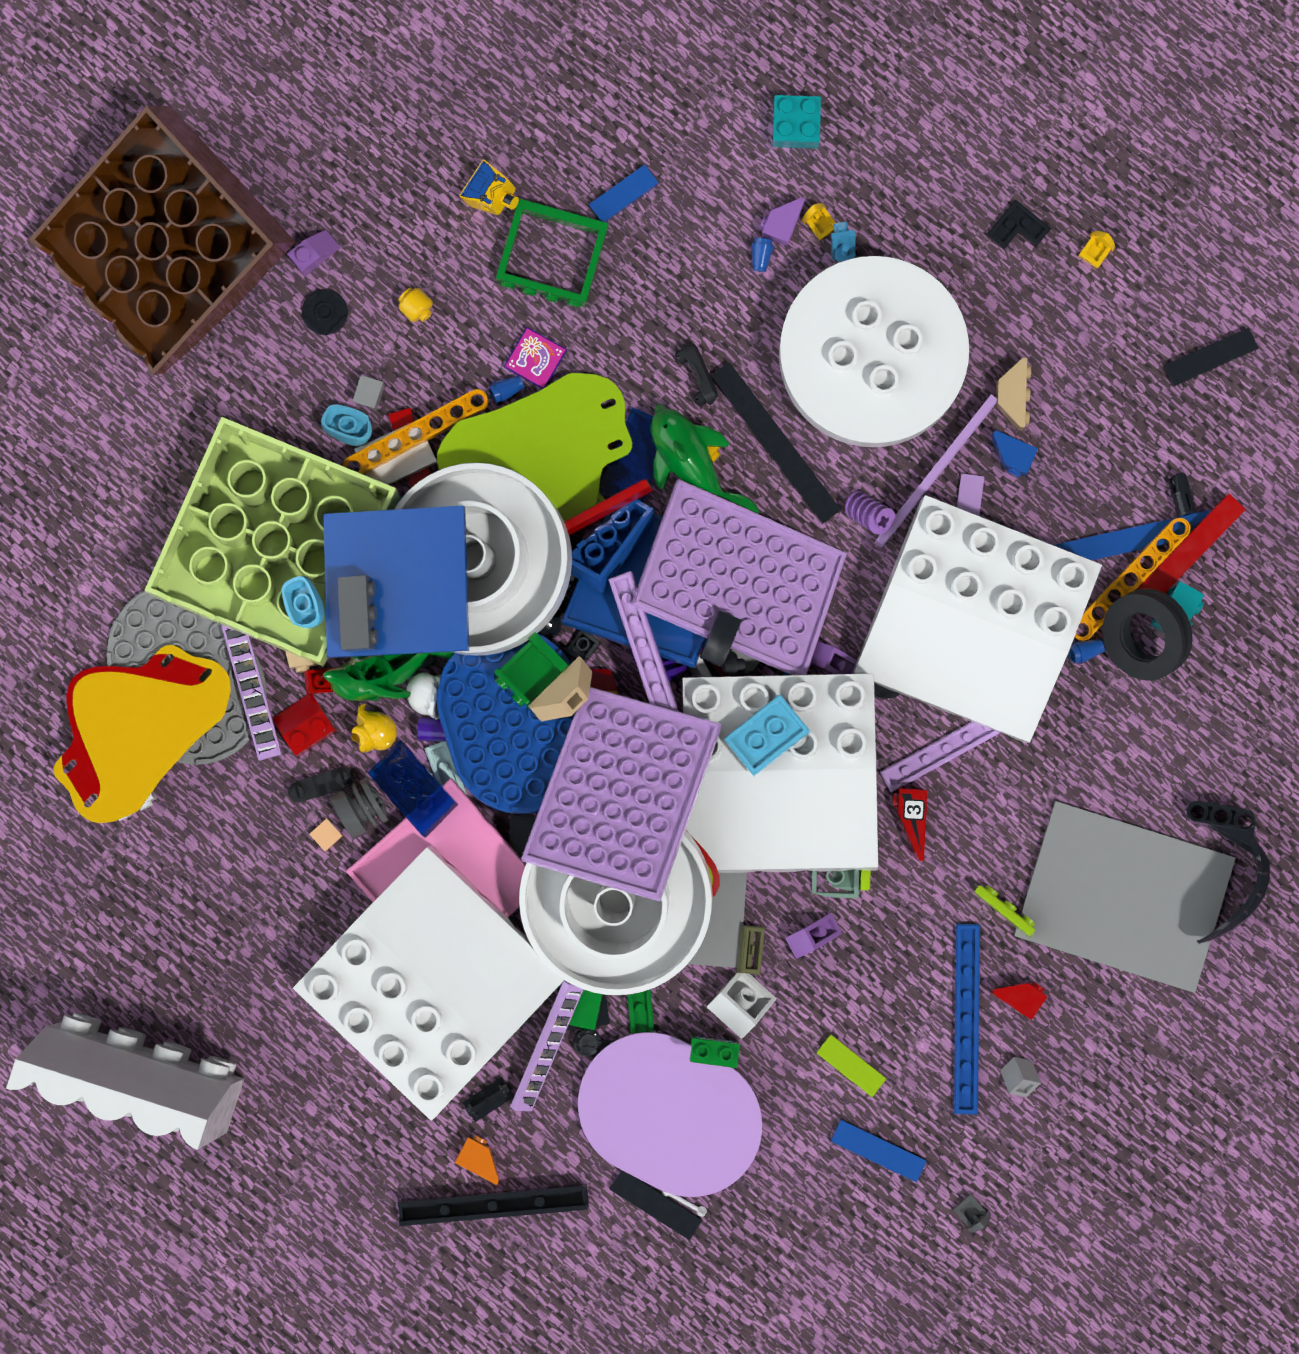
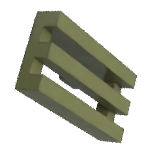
[736,925,765,975]

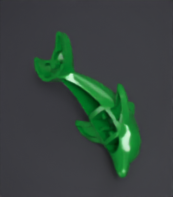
[650,404,760,514]
[323,652,455,701]

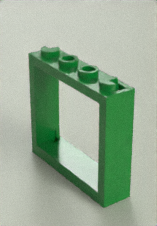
[496,199,609,308]

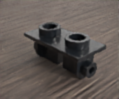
[462,1077,514,1122]

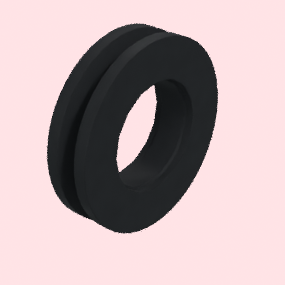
[1102,588,1193,681]

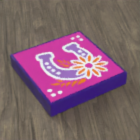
[504,327,567,389]

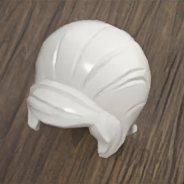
[407,673,441,720]

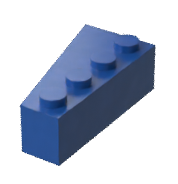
[571,499,655,593]

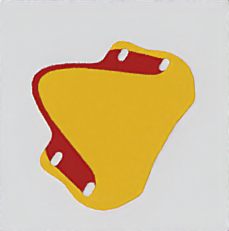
[53,645,231,823]

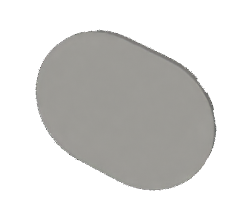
[107,591,267,765]

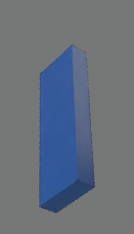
[589,165,659,222]

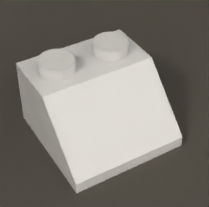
[707,973,777,1039]

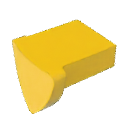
[801,203,836,241]
[1079,231,1115,269]

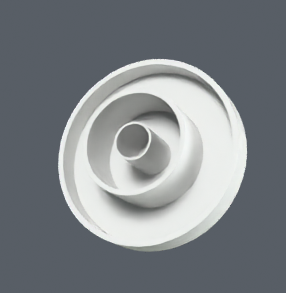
[779,256,969,447]
[394,463,572,656]
[519,830,713,995]

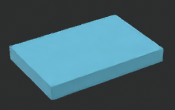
[724,694,810,777]

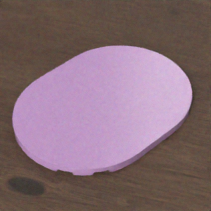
[578,1032,762,1197]

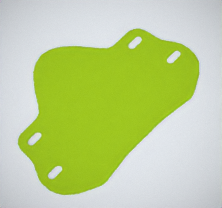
[437,373,632,522]

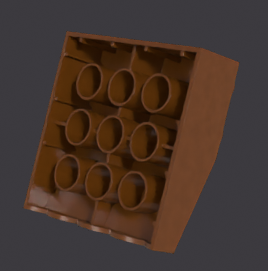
[29,106,295,375]

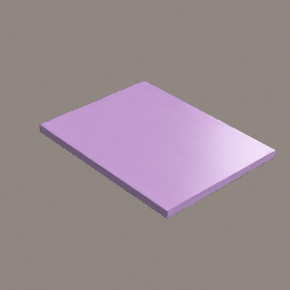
[631,479,847,675]
[521,687,722,902]

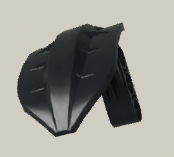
[1187,801,1270,944]

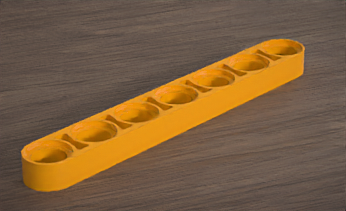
[343,389,488,475]
[1074,518,1190,641]

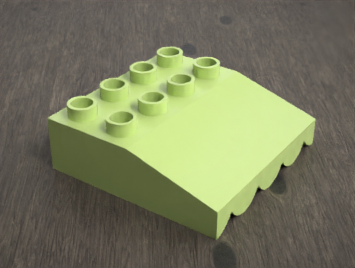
[145,417,400,667]

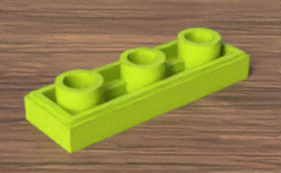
[974,885,1036,939]

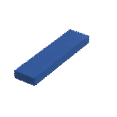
[831,1119,927,1182]

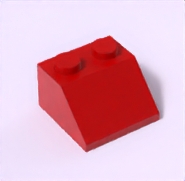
[272,694,337,757]

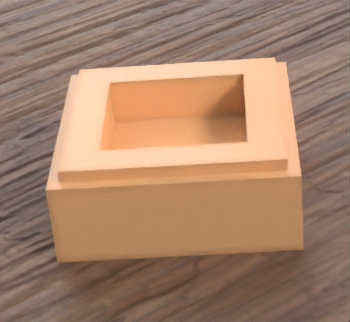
[309,818,343,852]

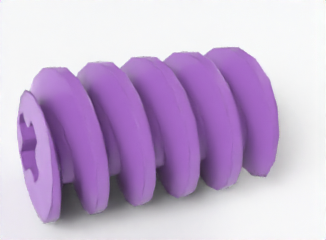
[845,491,895,535]

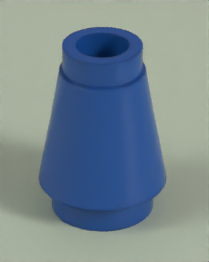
[751,238,774,272]
[488,375,524,403]
[1068,639,1105,664]

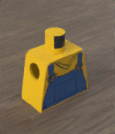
[459,159,519,215]

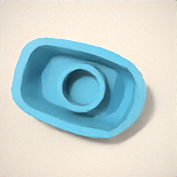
[321,405,372,446]
[282,576,325,629]

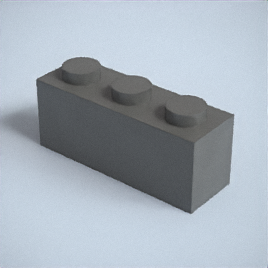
[338,575,379,652]

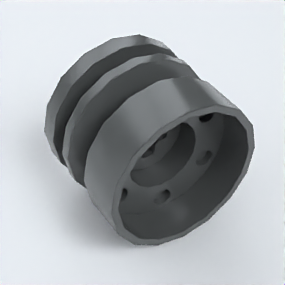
[330,778,389,840]

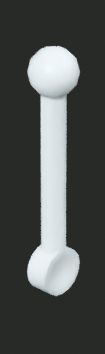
[662,1191,707,1217]

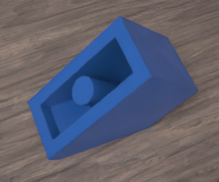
[991,430,1038,478]

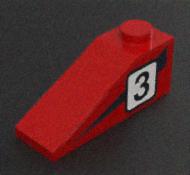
[892,788,928,861]

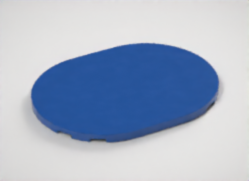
[437,634,575,814]

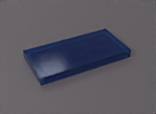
[599,407,657,502]
[368,740,459,838]

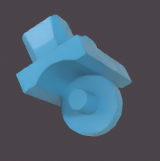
[831,222,856,263]

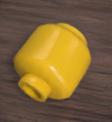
[398,287,433,322]

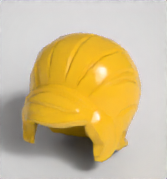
[351,704,397,752]

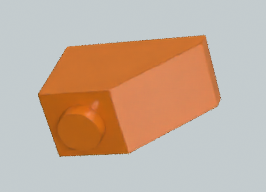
[455,1134,500,1185]

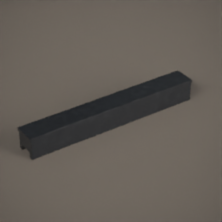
[398,1184,589,1226]

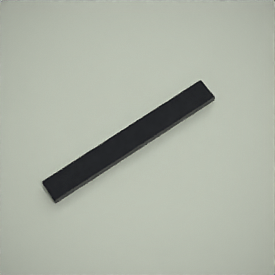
[711,362,841,524]

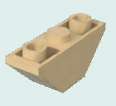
[995,358,1031,431]
[528,656,592,721]

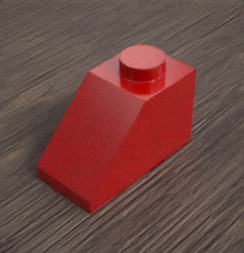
[990,982,1048,1020]

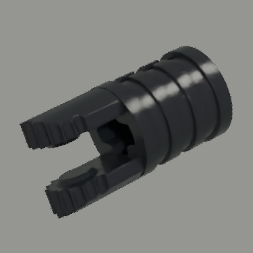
[1169,472,1197,517]

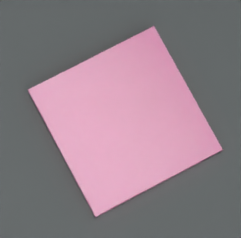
[346,778,526,918]

